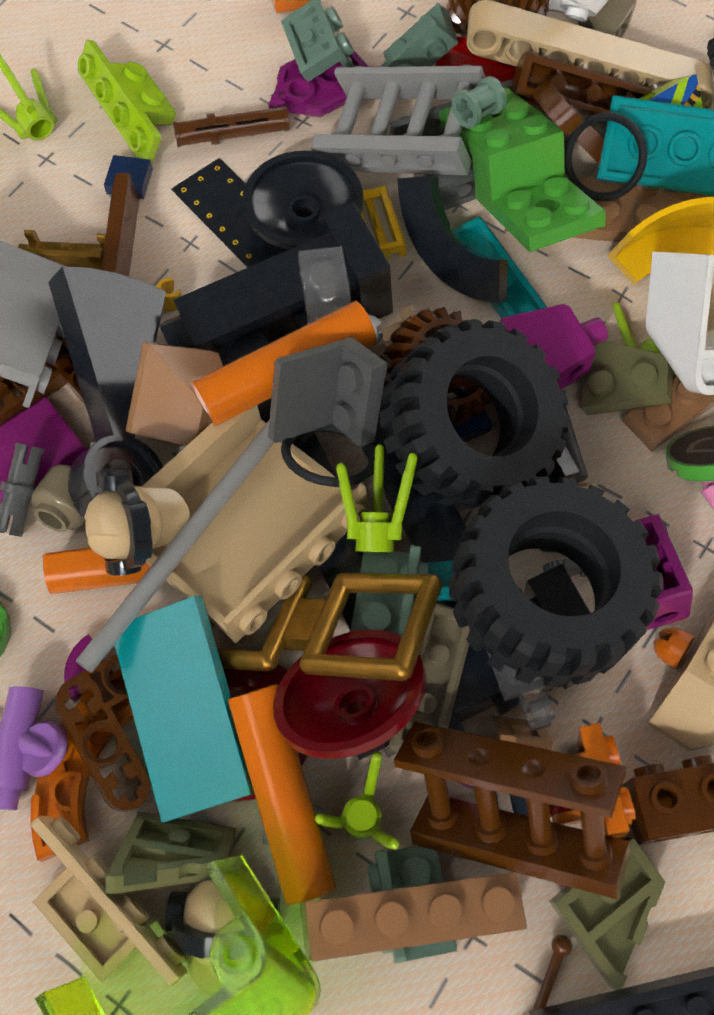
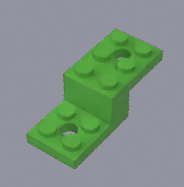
[438,88,606,252]

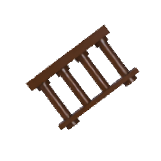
[394,721,630,899]

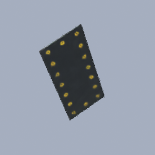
[171,158,288,268]

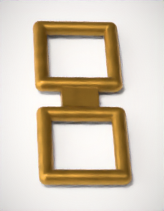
[209,573,442,681]

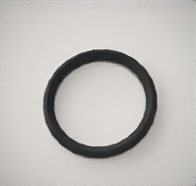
[564,112,647,201]
[281,423,375,487]

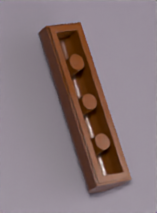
[512,52,655,115]

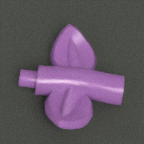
[0,686,68,811]

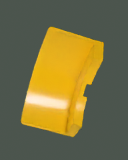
[607,197,714,285]

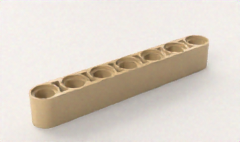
[467,0,714,109]

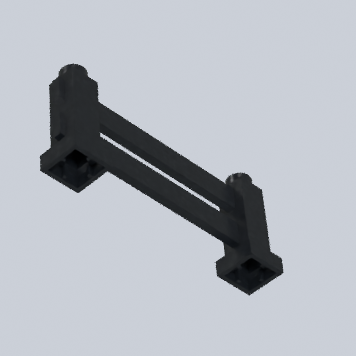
[159,202,599,761]

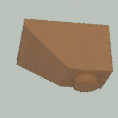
[125,342,223,446]

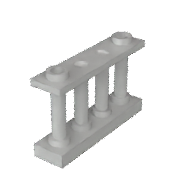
[310,65,485,175]

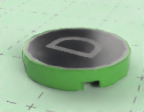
[665,426,714,482]

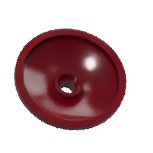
[273,629,427,759]

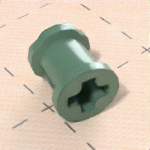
[451,76,507,129]

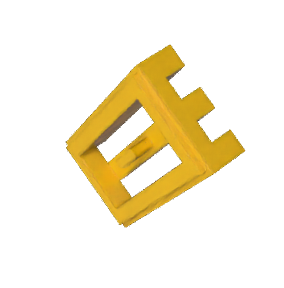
[361,185,407,260]

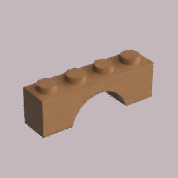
[300,872,527,962]

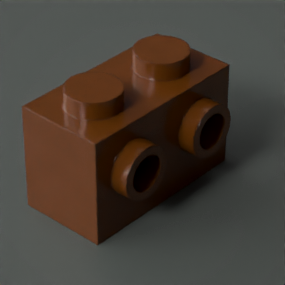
[622,755,714,845]

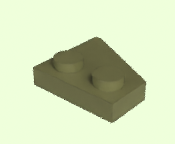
[581,340,673,415]
[105,811,236,894]
[549,837,666,990]

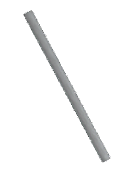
[76,419,274,673]

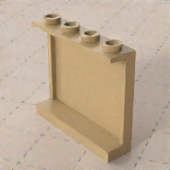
[142,405,369,643]

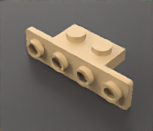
[30,816,188,986]

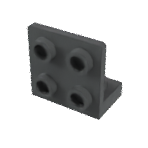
[268,337,388,447]

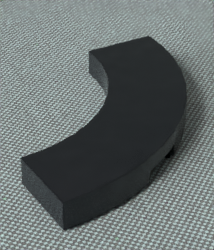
[397,176,507,303]

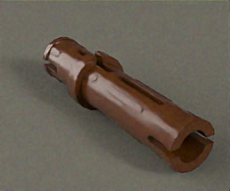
[173,105,290,147]

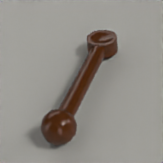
[533,934,572,1010]

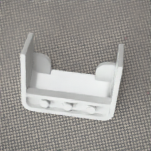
[646,252,714,395]

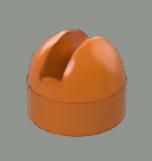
[653,627,695,670]

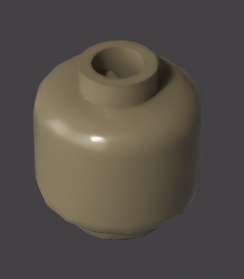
[31,464,86,532]

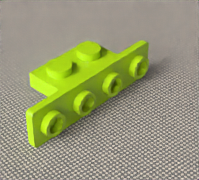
[78,40,176,163]

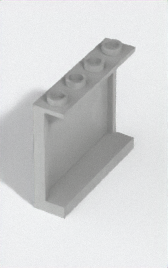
[0,241,64,408]

